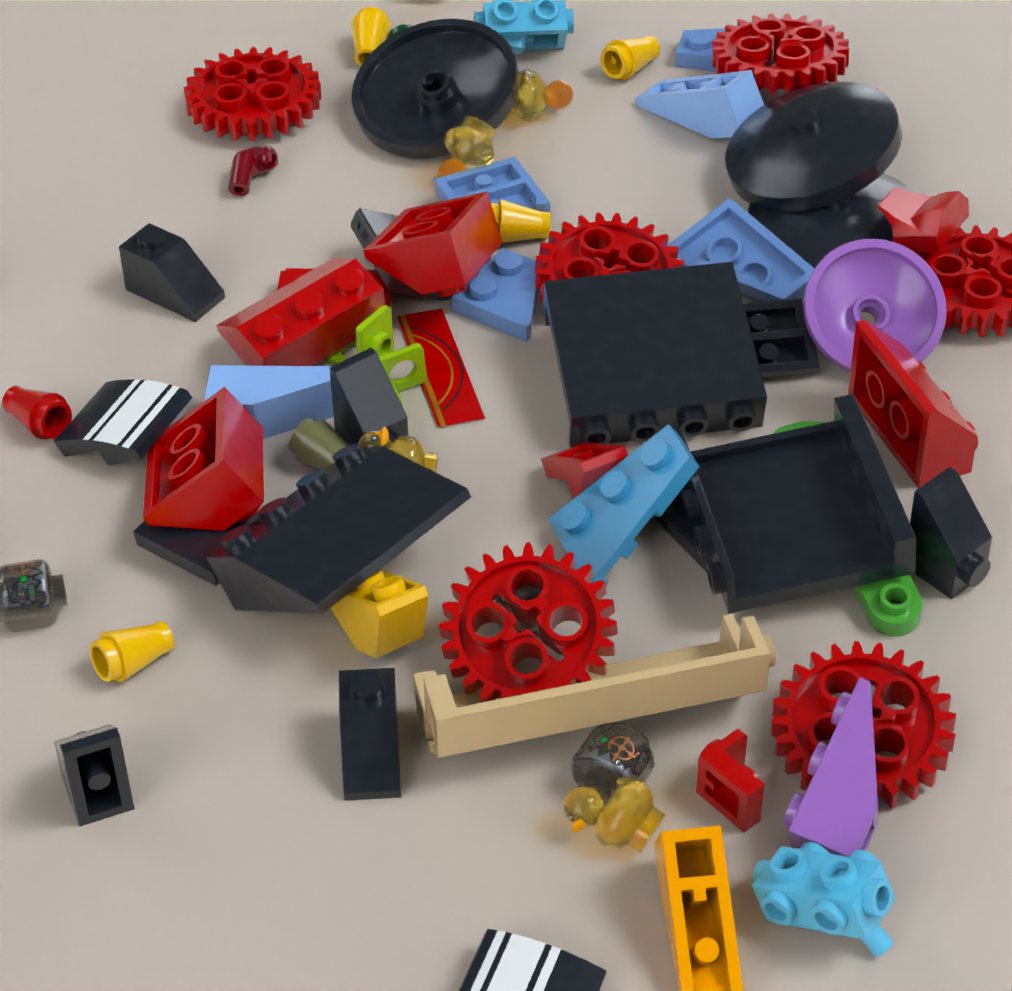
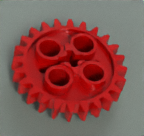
[712,13,850,95]
[184,47,322,141]
[535,212,684,302]
[913,225,1012,337]
[439,542,618,703]
[771,641,956,809]

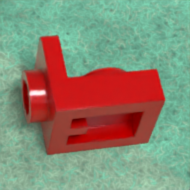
[696,729,765,833]

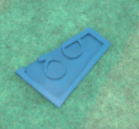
[549,424,699,585]

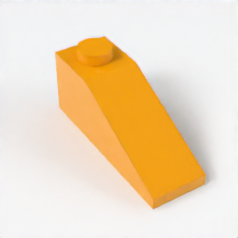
[654,825,744,991]

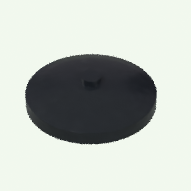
[352,19,520,158]
[725,82,902,212]
[748,173,913,268]

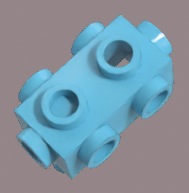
[474,0,574,54]
[752,842,896,957]

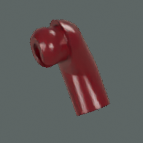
[228,146,278,196]

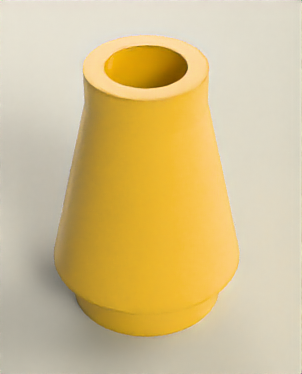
[351,7,391,66]
[600,35,660,80]
[491,199,551,243]
[89,621,175,683]

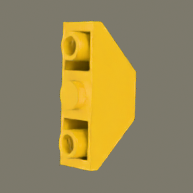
[330,569,428,658]

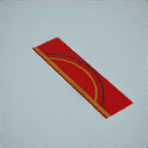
[397,308,485,428]

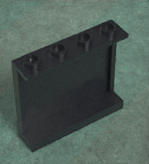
[543,262,767,448]
[676,394,916,614]

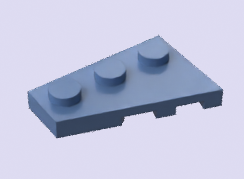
[667,198,815,302]

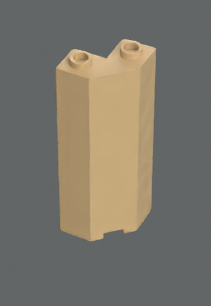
[413,613,776,758]

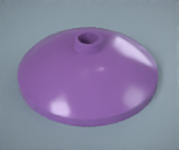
[803,239,947,372]

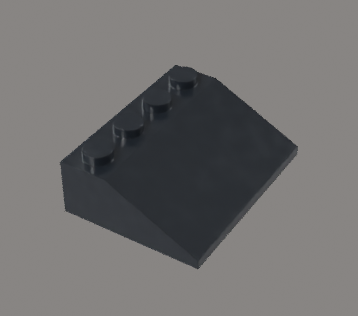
[206,443,471,614]

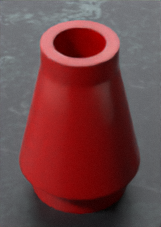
[2,386,72,439]

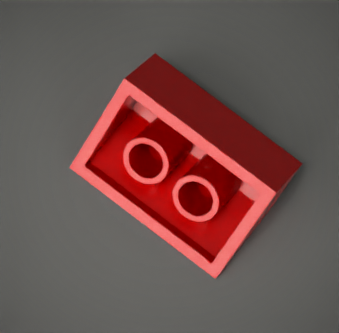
[363,191,502,297]
[216,258,385,366]
[848,319,978,488]
[143,387,264,531]

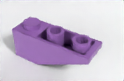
[783,677,878,857]

